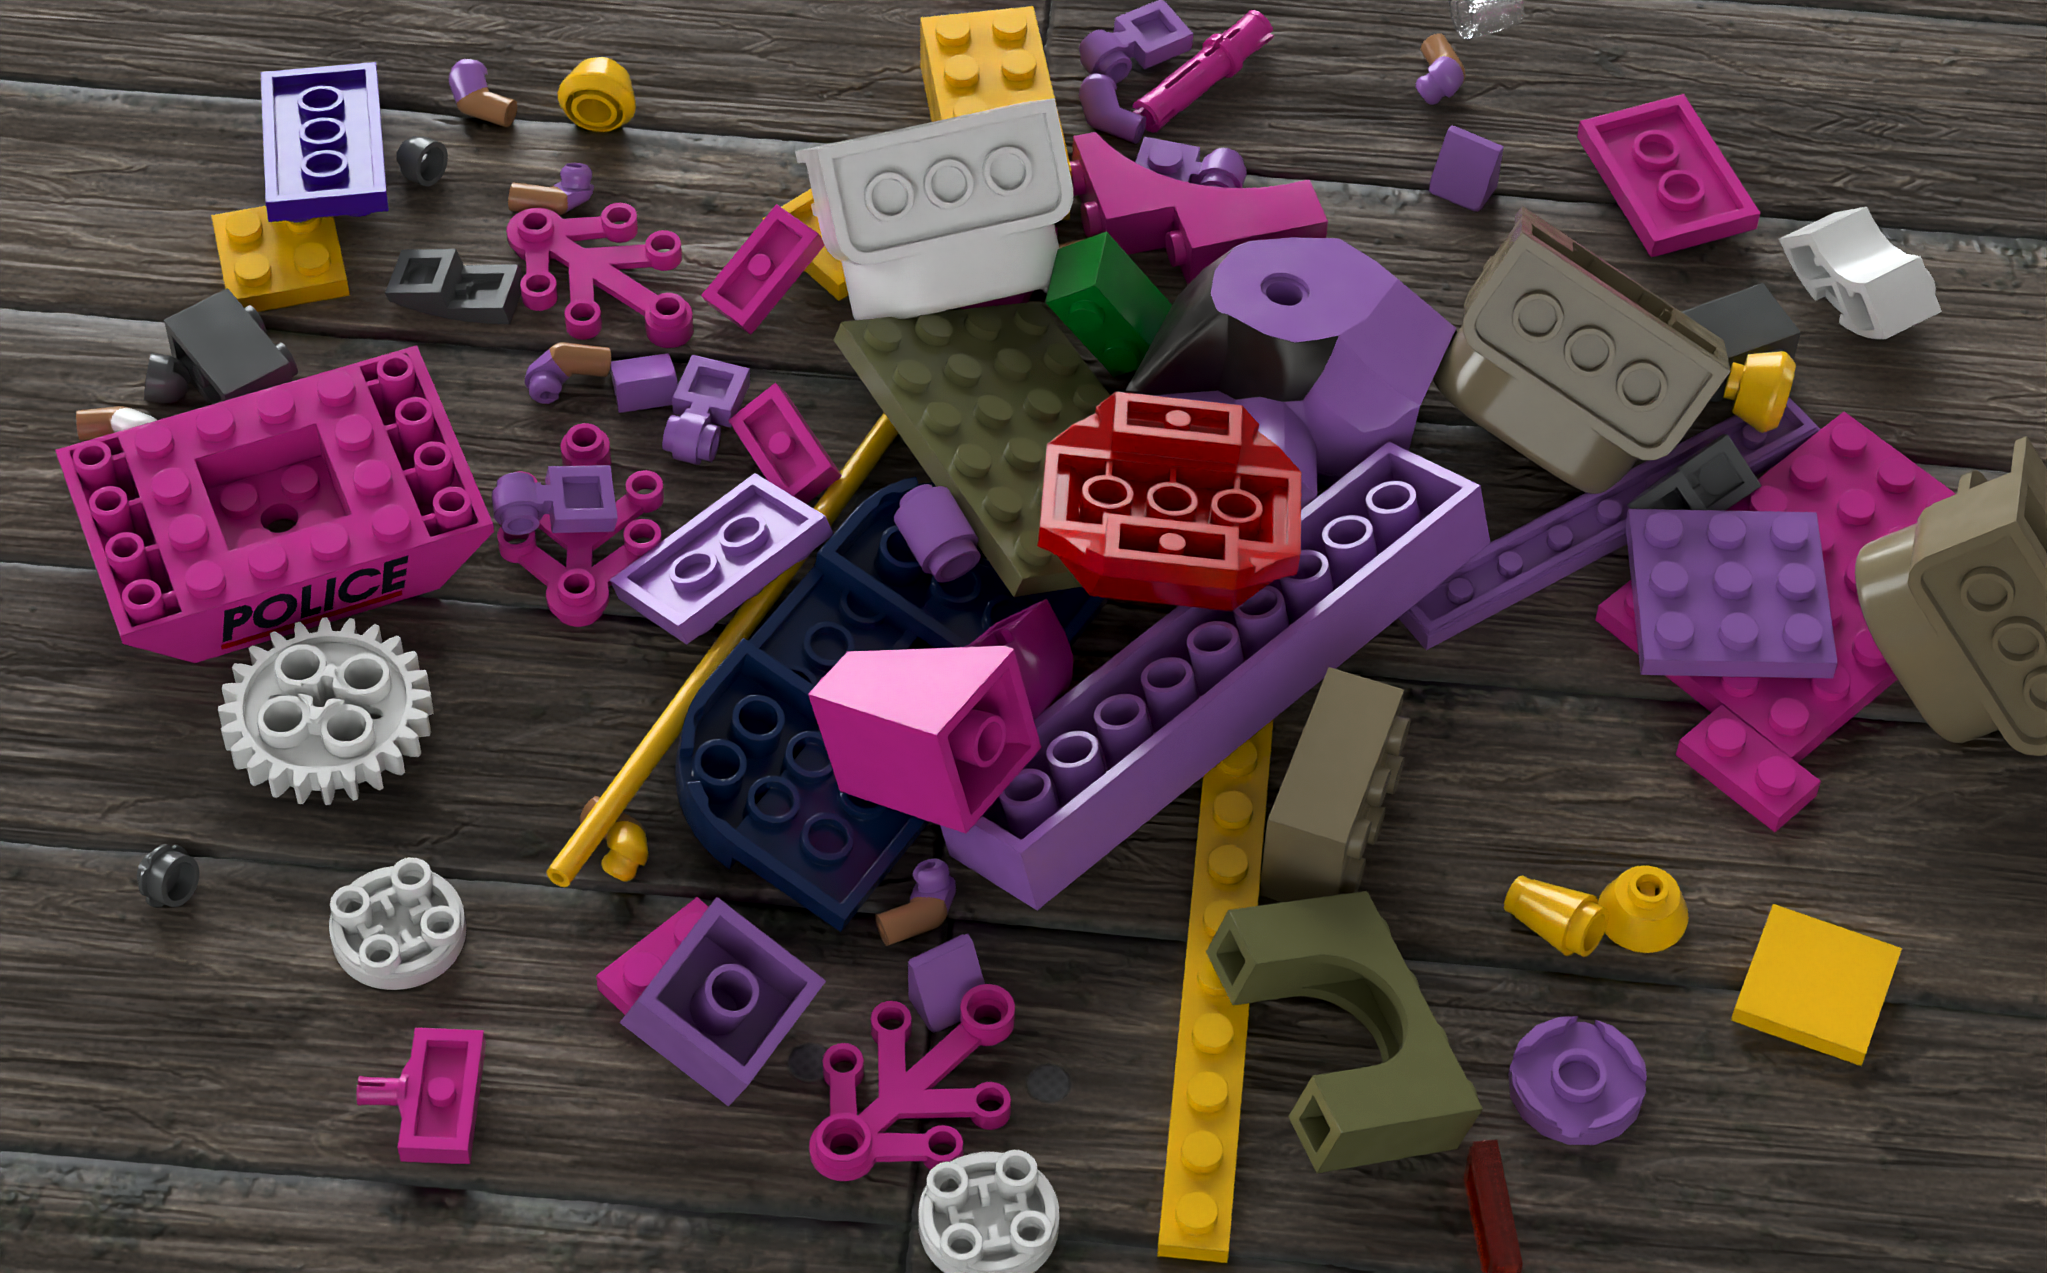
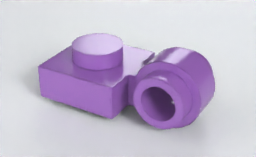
[1079,0,1193,84]
[1135,136,1247,188]
[662,355,750,465]
[491,465,618,535]

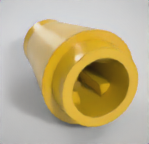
[1504,875,1609,957]

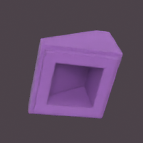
[1429,125,1504,212]
[610,353,678,413]
[908,934,985,1032]

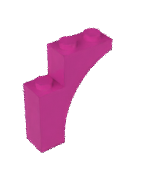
[1069,132,1328,285]

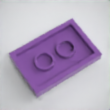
[610,473,833,645]

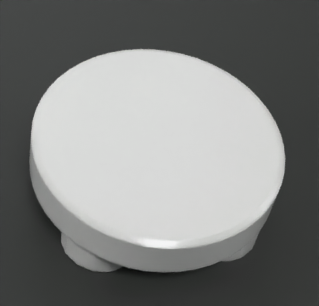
[329,858,466,990]
[919,1150,1059,1273]

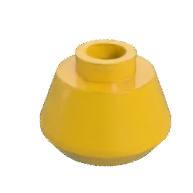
[558,57,636,132]
[1723,351,1796,433]
[1598,865,1688,953]

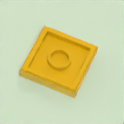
[1731,904,1902,1066]

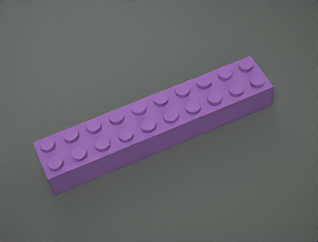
[940,441,1490,910]

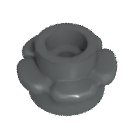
[137,844,199,908]

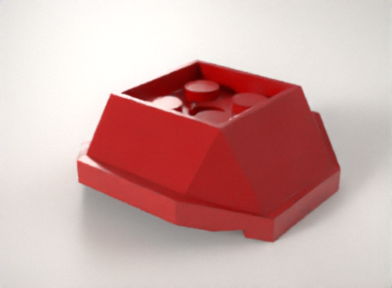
[1037,392,1302,611]

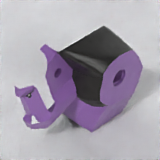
[1125,237,1457,509]

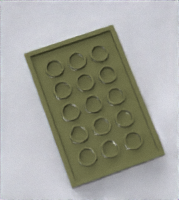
[834,301,1110,597]

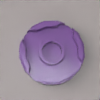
[1508,1016,1647,1145]

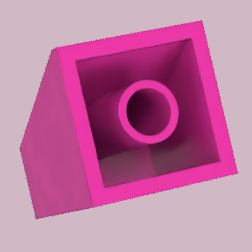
[808,646,1042,834]

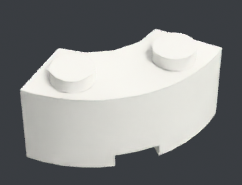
[1779,207,1942,340]

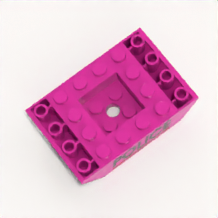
[55,345,494,663]

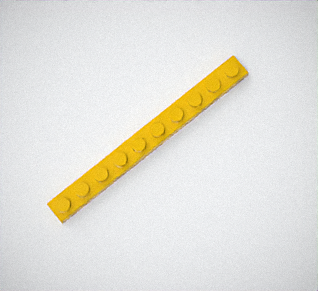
[1157,720,1273,1263]

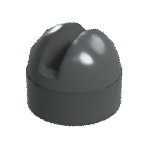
[396,136,448,187]
[144,353,191,404]

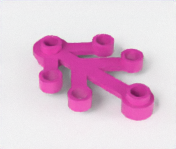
[506,203,694,348]
[497,423,664,627]
[809,984,1015,1181]

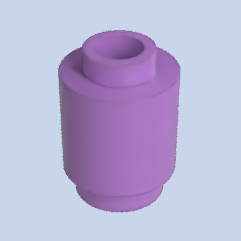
[894,484,981,582]

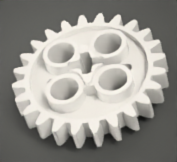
[218,617,434,805]

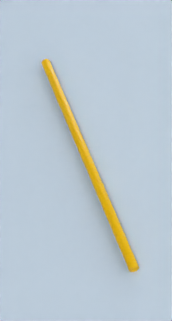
[546,412,898,887]

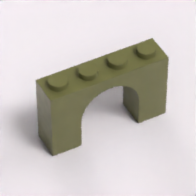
[1206,891,1483,1173]

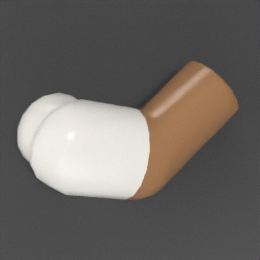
[76,406,157,441]

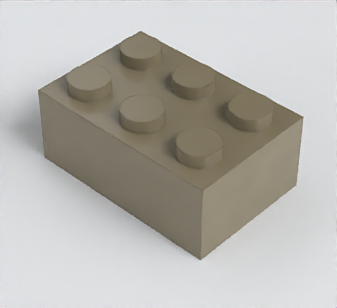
[1259,667,1411,902]

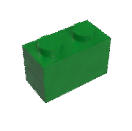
[1045,231,1172,377]

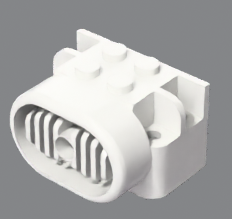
[795,98,1073,320]

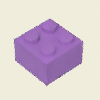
[620,897,826,1107]

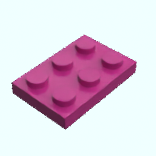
[1577,94,1760,258]

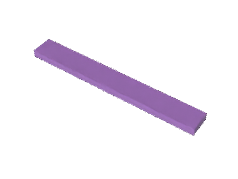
[1398,397,1821,650]

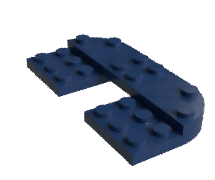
[675,476,1110,932]

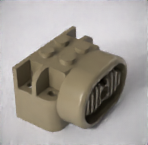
[1433,206,1731,494]
[1855,436,2047,756]

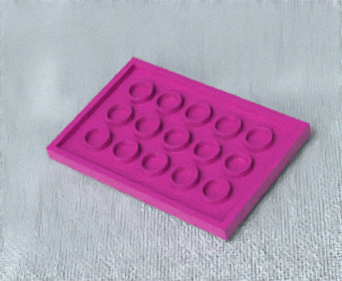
[1595,411,1956,763]

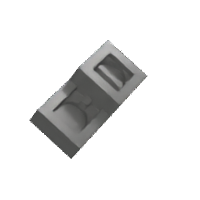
[385,249,523,324]
[1627,434,1762,511]

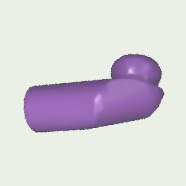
[1079,73,1147,144]

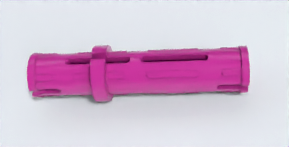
[1133,10,1274,133]

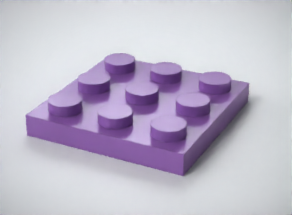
[1625,509,1837,678]

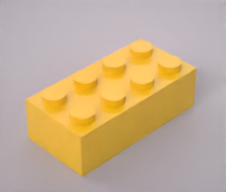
[920,6,1072,220]

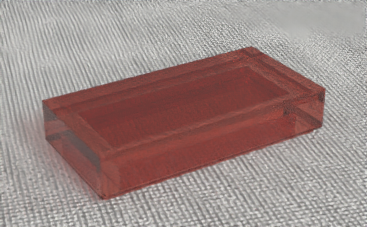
[1463,1140,1523,1273]

